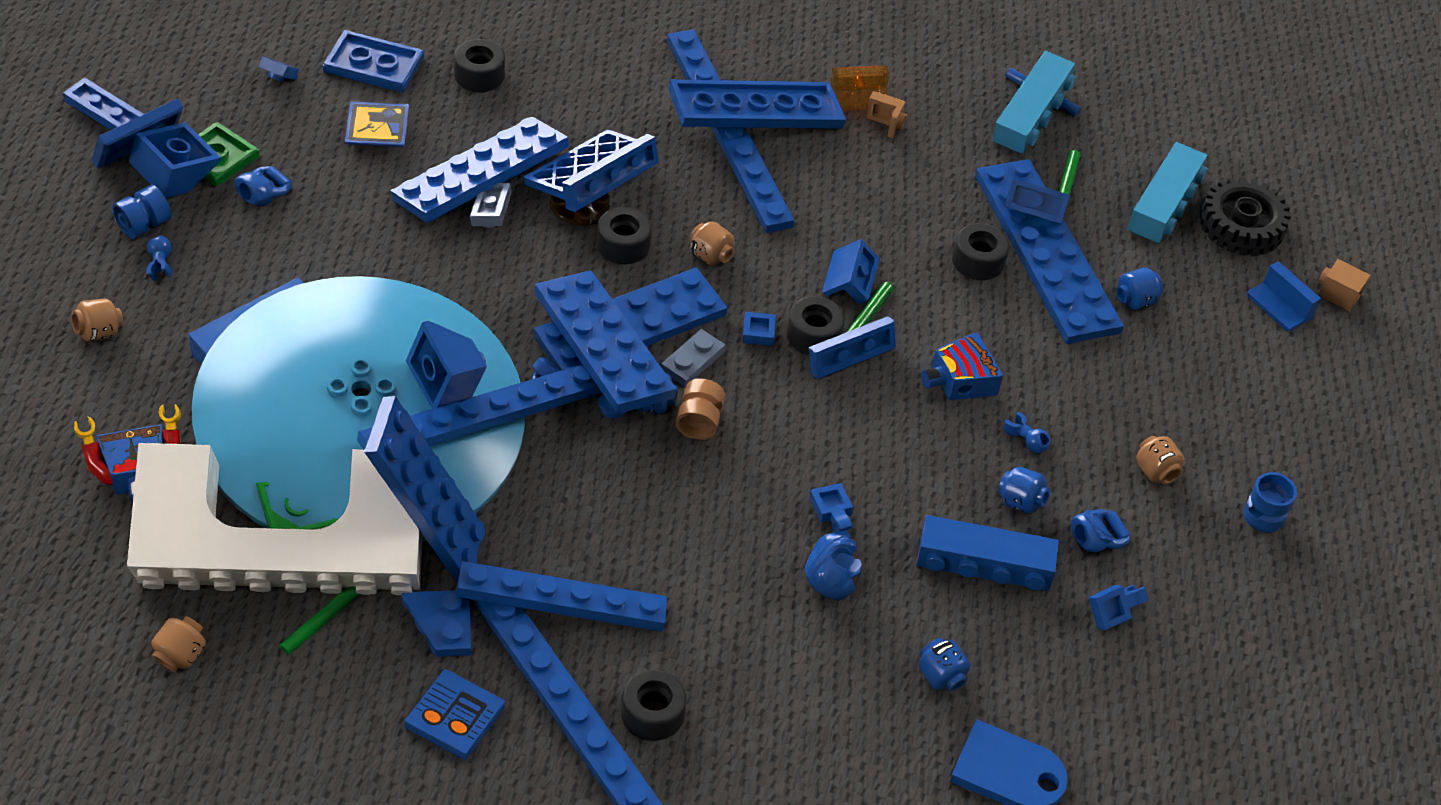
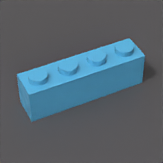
[992,50,1076,154]
[1127,142,1208,244]

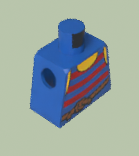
[921,332,1003,400]

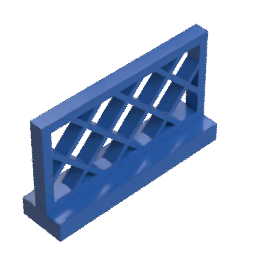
[523,130,659,212]

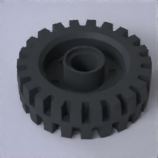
[1200,177,1291,256]

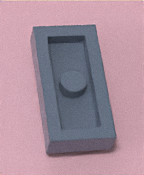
[470,183,512,228]
[661,329,725,387]

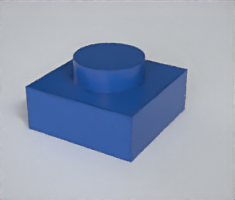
[258,56,299,82]
[742,312,776,346]

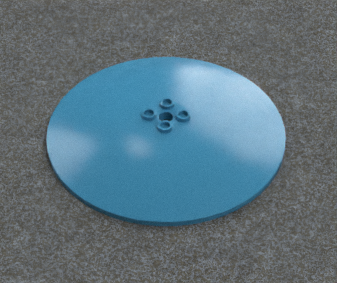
[192,276,525,542]

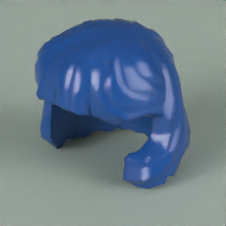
[805,532,862,601]

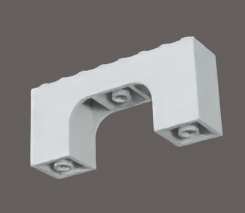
[127,443,423,595]

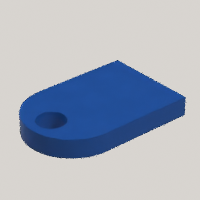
[950,719,1067,805]

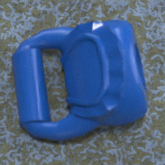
[235,166,292,206]
[1071,509,1131,552]

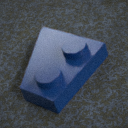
[402,590,471,657]

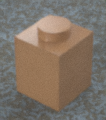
[1318,259,1371,312]

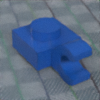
[809,483,853,538]
[1088,585,1149,630]

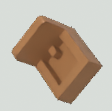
[866,91,907,138]

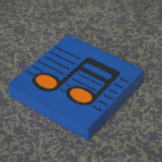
[404,669,505,761]

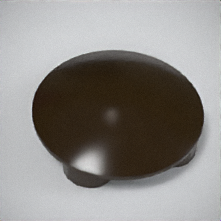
[550,186,610,226]

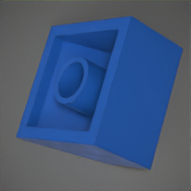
[129,122,221,198]
[406,321,487,409]

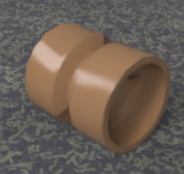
[675,379,725,440]

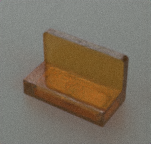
[830,65,889,111]

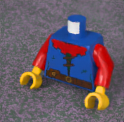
[74,404,181,502]

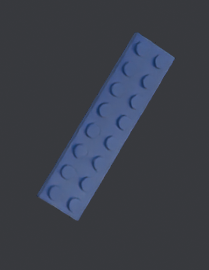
[975,159,1124,344]

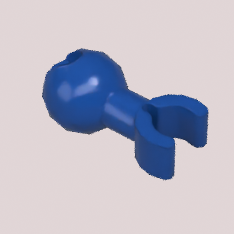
[146,235,172,281]
[1004,412,1051,454]

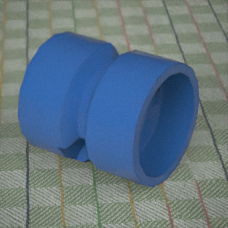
[112,184,172,239]
[1243,472,1298,533]

